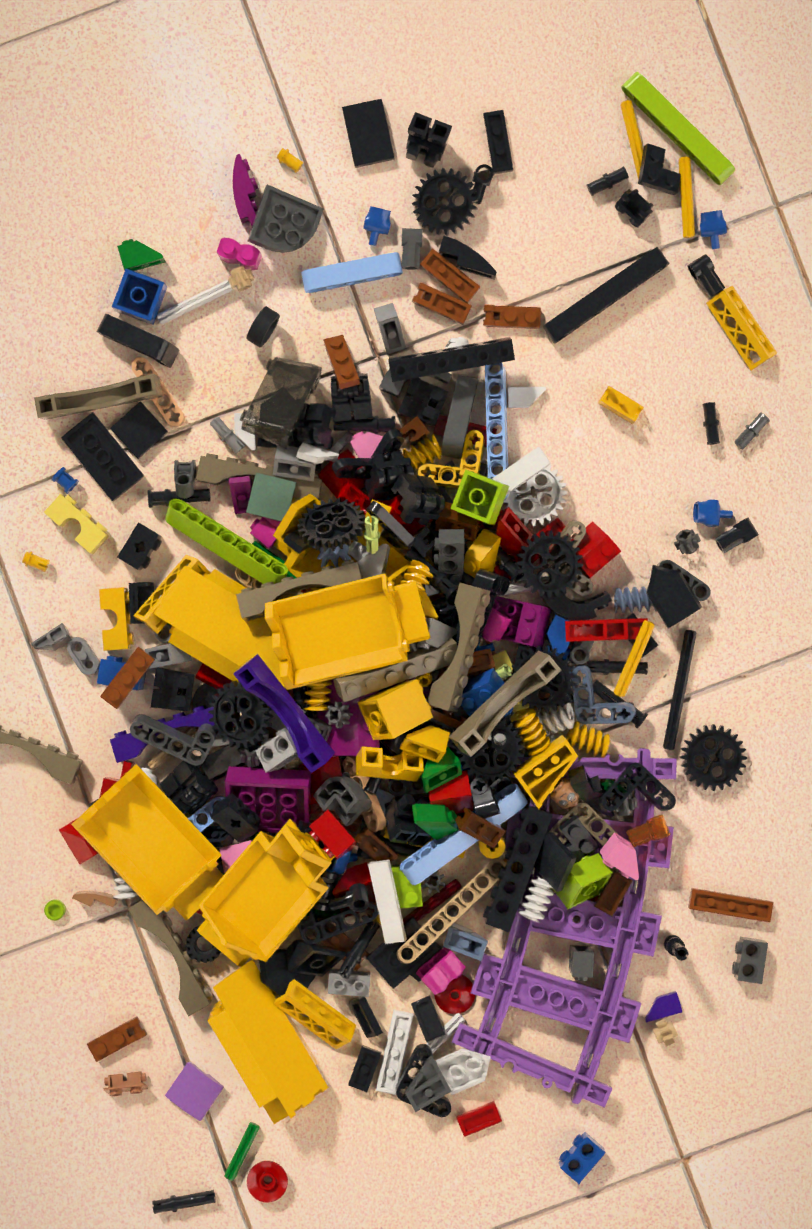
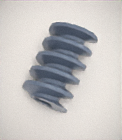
[614,586,657,614]

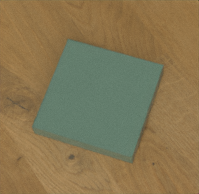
[246,473,296,521]

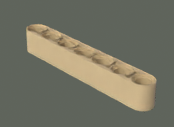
[397,859,506,964]

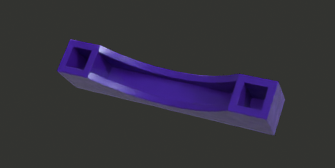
[233,654,335,773]
[110,702,235,763]

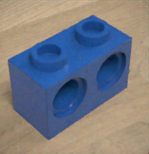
[558,1132,606,1184]

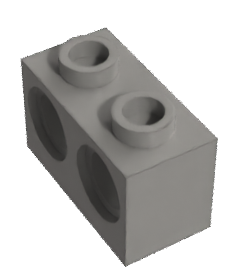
[255,728,298,772]
[327,969,371,997]

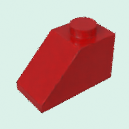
[496,506,532,554]

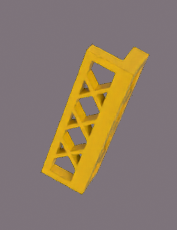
[706,285,777,371]
[133,555,211,634]
[274,979,356,1049]

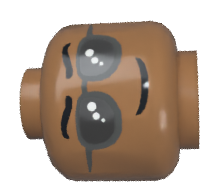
[549,778,580,809]

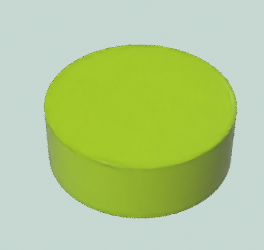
[44,899,66,921]

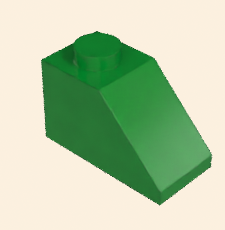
[117,239,166,271]
[422,746,462,793]
[412,804,458,840]

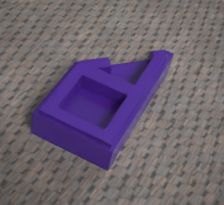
[644,991,683,1023]

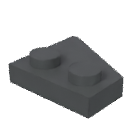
[405,1055,452,1112]

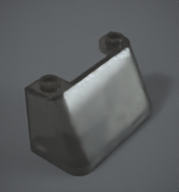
[240,357,322,449]

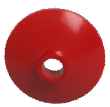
[434,974,475,1014]
[247,1161,288,1203]

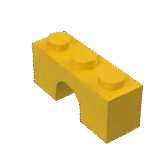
[99,587,134,651]
[356,747,424,781]

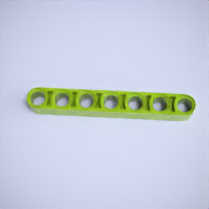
[621,72,736,185]
[165,499,288,584]

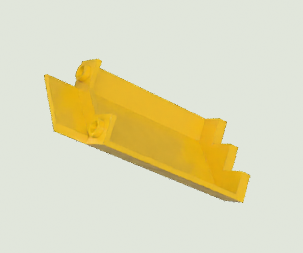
[154,565,286,689]
[265,573,431,690]
[71,764,223,920]

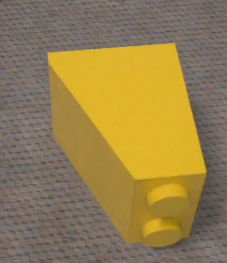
[357,679,433,740]

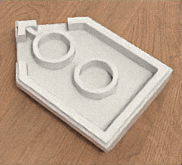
[435,1048,491,1095]

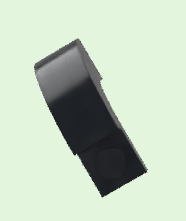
[542,582,612,621]

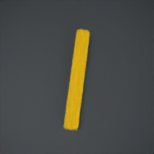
[620,100,643,179]
[678,157,695,238]
[614,620,655,697]

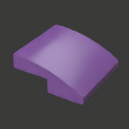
[165,1062,224,1121]

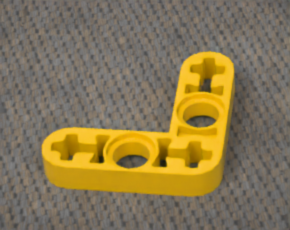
[418,430,485,488]

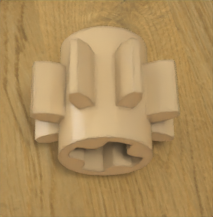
[228,266,254,291]
[653,1019,678,1046]

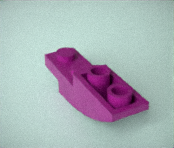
[233,154,258,226]

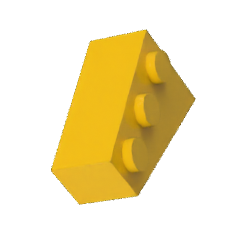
[512,735,578,809]

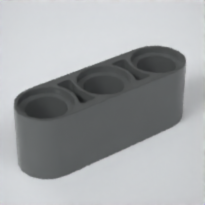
[657,560,711,602]

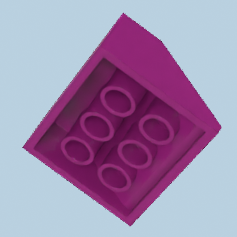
[317,679,380,756]
[225,766,311,833]

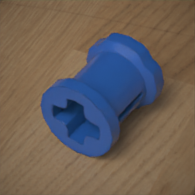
[51,467,79,494]

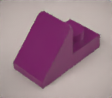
[229,476,252,514]

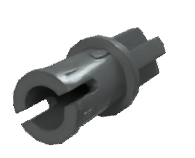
[734,412,770,449]

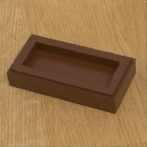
[594,870,633,917]

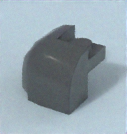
[313,776,372,826]

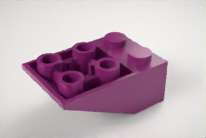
[493,596,552,648]

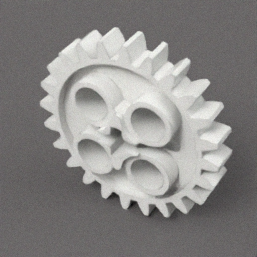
[503,465,567,527]

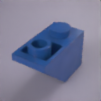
[546,614,570,660]

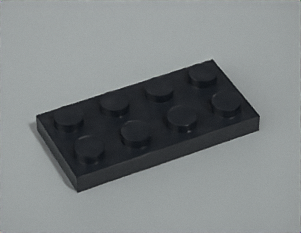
[61,412,145,502]

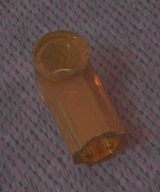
[626,814,671,847]

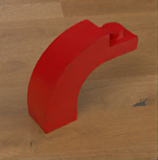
[337,481,406,525]

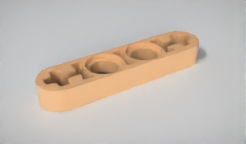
[132,357,185,427]
[343,756,386,832]

